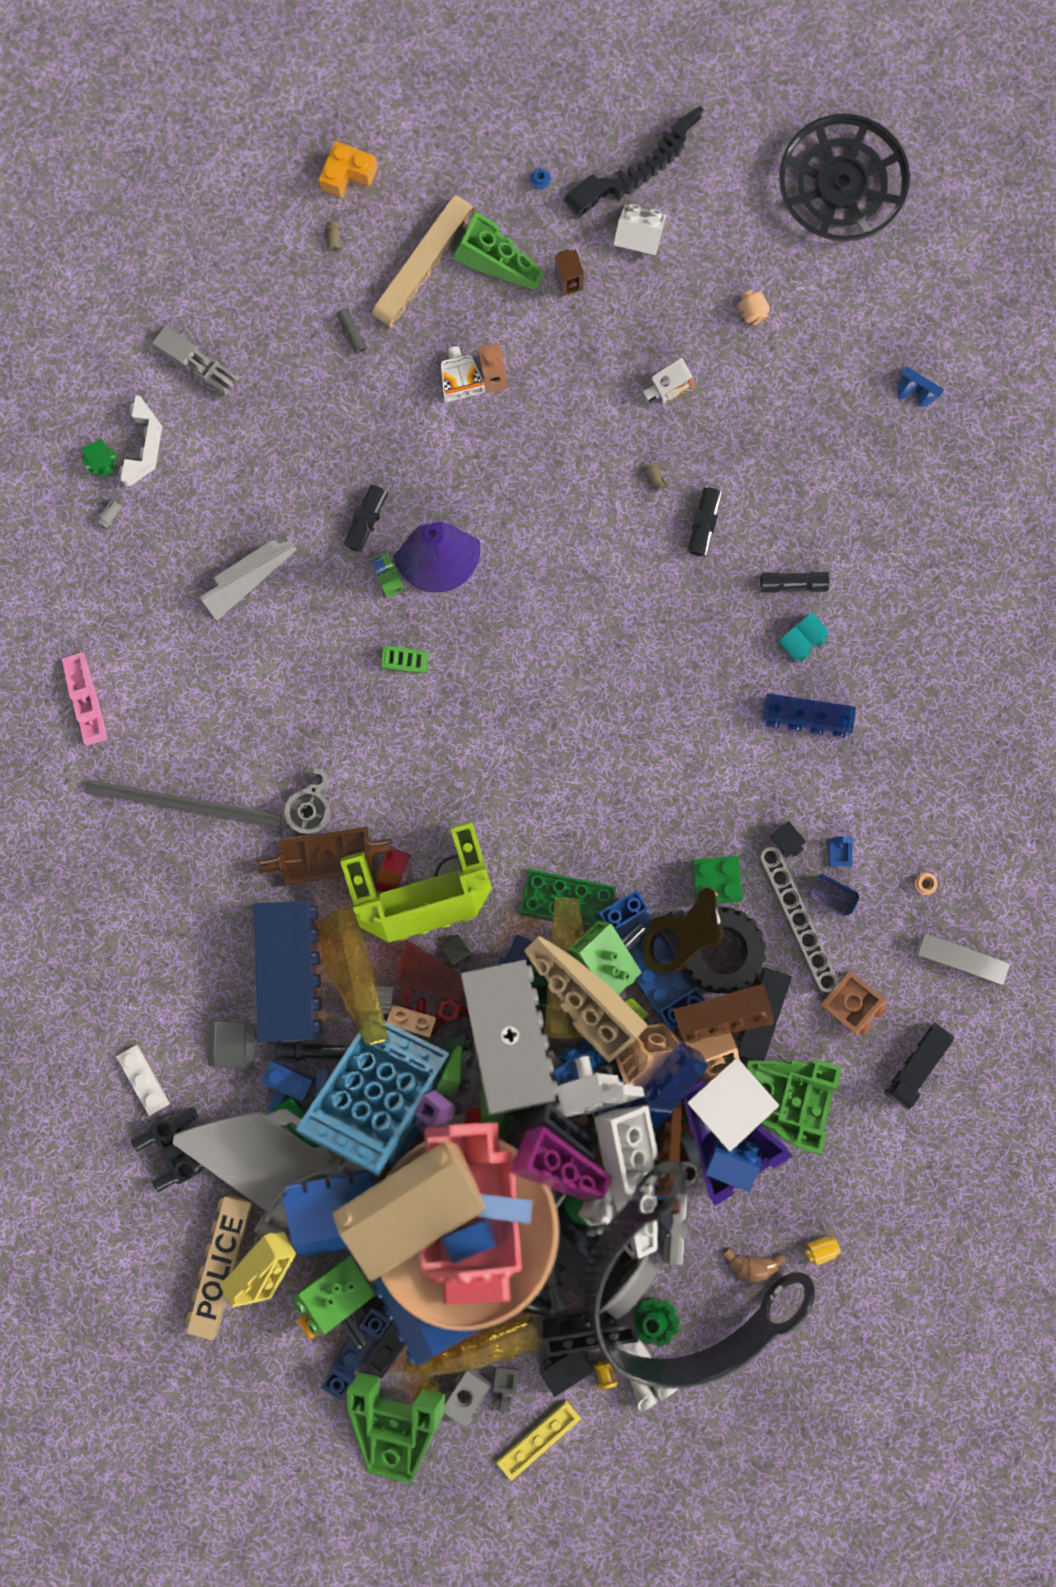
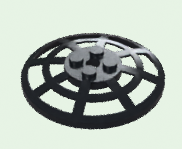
[779,113,910,242]

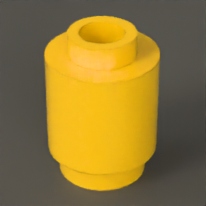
[804,1236,841,1266]

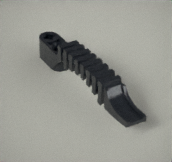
[564,106,704,218]

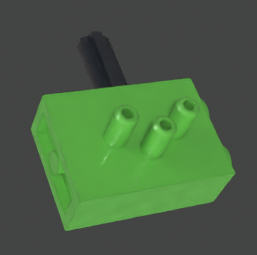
[567,921,647,996]
[292,1256,375,1349]

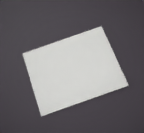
[688,1058,779,1151]

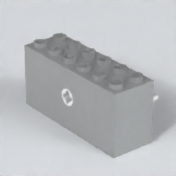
[461,960,559,1116]

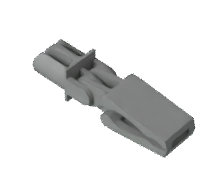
[152,326,239,395]

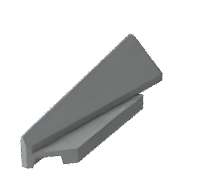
[200,536,297,621]

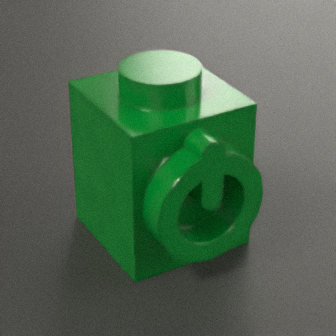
[81,439,118,477]

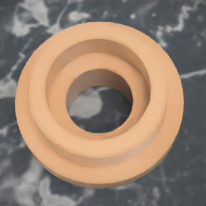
[914,873,937,895]

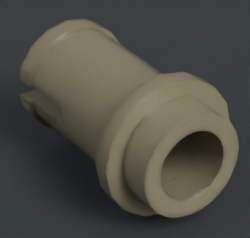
[325,221,342,251]
[644,462,668,492]

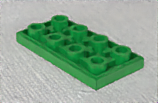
[520,869,616,927]

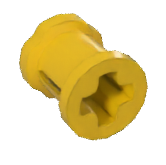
[593,1360,618,1389]

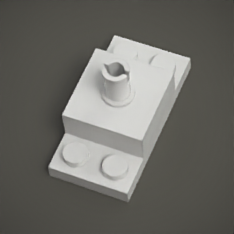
[551,1056,645,1120]

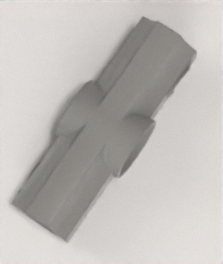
[662,1193,688,1265]

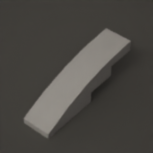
[916,933,1010,985]

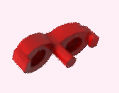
[400,985,413,1010]

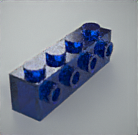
[761,693,856,738]
[628,1042,709,1134]

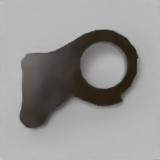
[641,887,725,974]

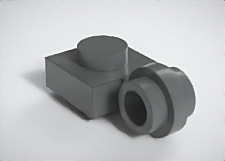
[493,1366,519,1414]

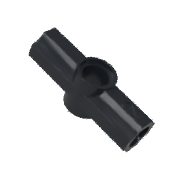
[344,485,388,553]
[687,487,722,557]

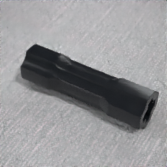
[760,572,829,593]

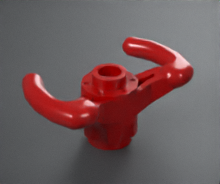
[417,997,470,1034]

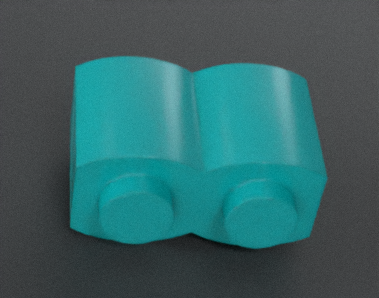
[777,612,830,662]

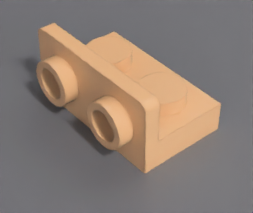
[387,1005,436,1043]

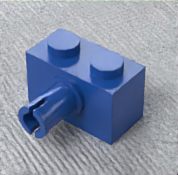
[261,1060,315,1112]

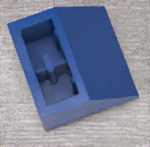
[706,1137,762,1192]

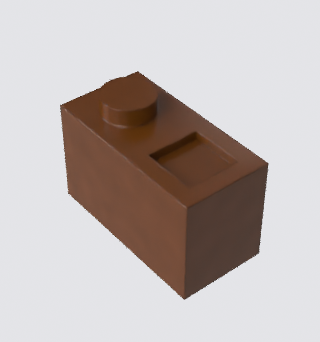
[554,249,584,296]

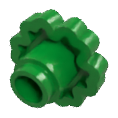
[635,1297,681,1347]

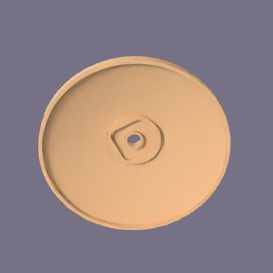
[380,1140,559,1330]

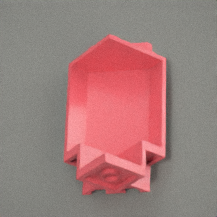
[414,1123,521,1305]

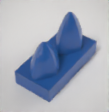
[897,366,944,407]

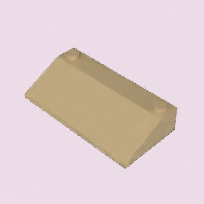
[332,1141,486,1281]

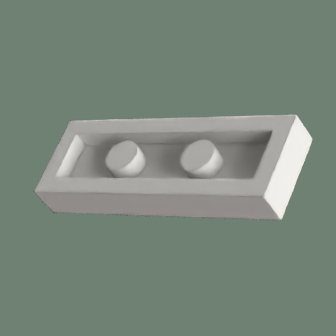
[116,1045,170,1116]

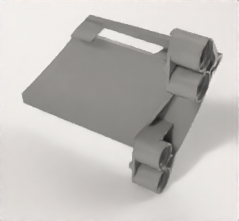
[173,1109,366,1237]

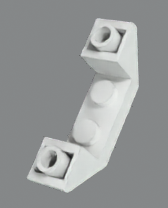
[119,395,162,486]

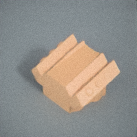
[615,1023,696,1092]

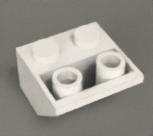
[614,204,666,255]

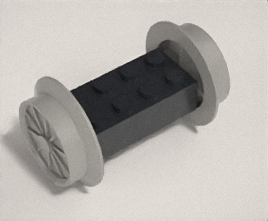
[549,1188,658,1319]

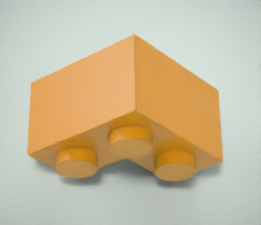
[319,141,378,198]

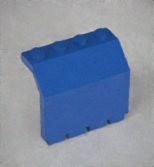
[283,1170,377,1258]
[374,1276,481,1367]

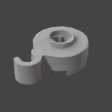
[284,769,331,835]

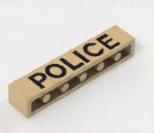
[185,1194,254,1340]

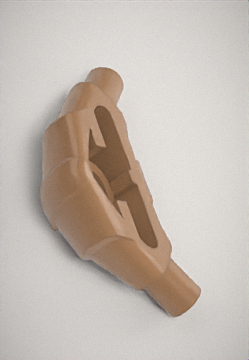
[722,1248,786,1283]

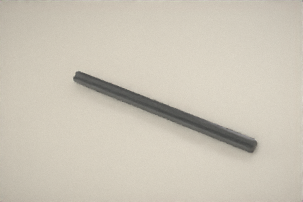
[85,780,282,827]

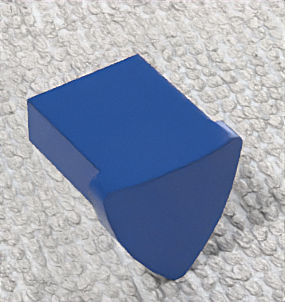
[826,836,854,866]

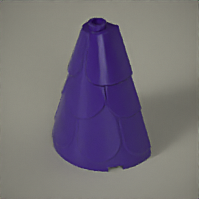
[393,521,480,593]
[682,1077,793,1206]

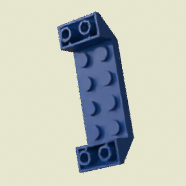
[598,890,705,1031]

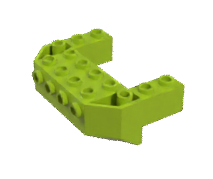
[341,819,492,942]

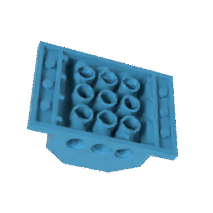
[296,1014,450,1175]

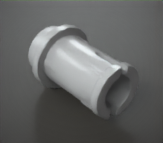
[96,499,123,528]

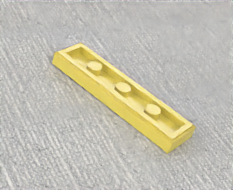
[496,1400,581,1481]

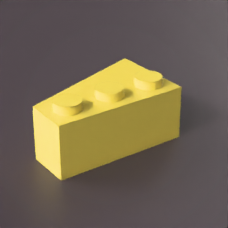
[220,1232,296,1308]

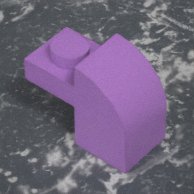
[414,1091,456,1134]

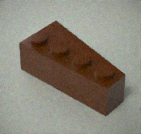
[674,984,774,1043]

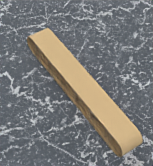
[372,195,475,328]

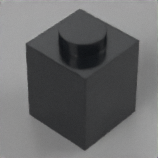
[769,821,806,857]

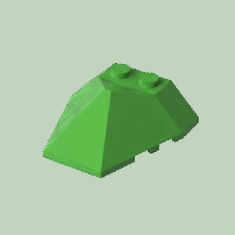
[746,1060,842,1156]

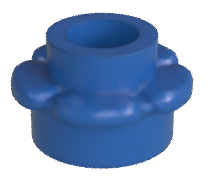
[530,168,551,189]

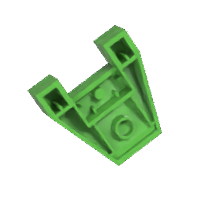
[347,1373,445,1484]

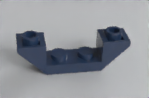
[321,1307,391,1400]

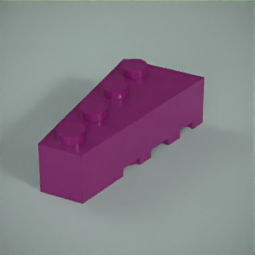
[509,1126,612,1202]

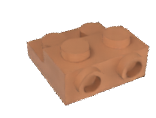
[821,971,887,1037]

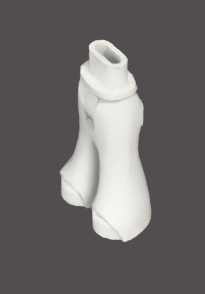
[615,1340,678,1412]

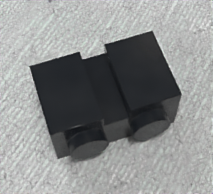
[540,1351,594,1398]

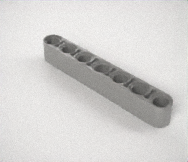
[758,847,838,992]

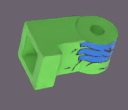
[371,552,405,598]

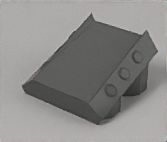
[208,1021,256,1069]

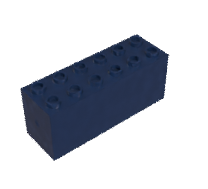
[253,901,323,1042]

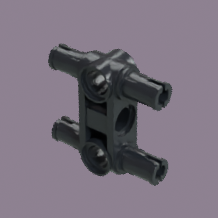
[131,1106,204,1192]

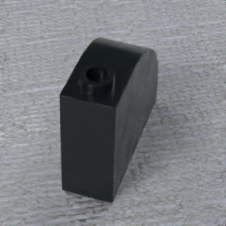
[505,1102,597,1161]

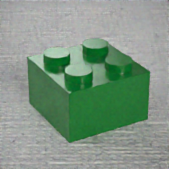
[691,856,743,904]

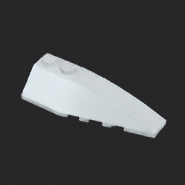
[594,1105,657,1258]

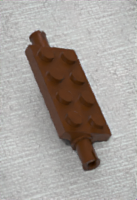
[258,827,394,886]
[654,1081,685,1215]

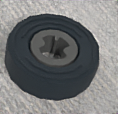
[679,1133,701,1171]

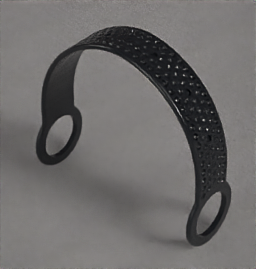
[583,1161,815,1389]

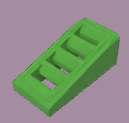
[381,645,429,674]
[436,1046,462,1097]

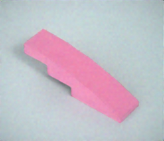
[62,652,108,746]

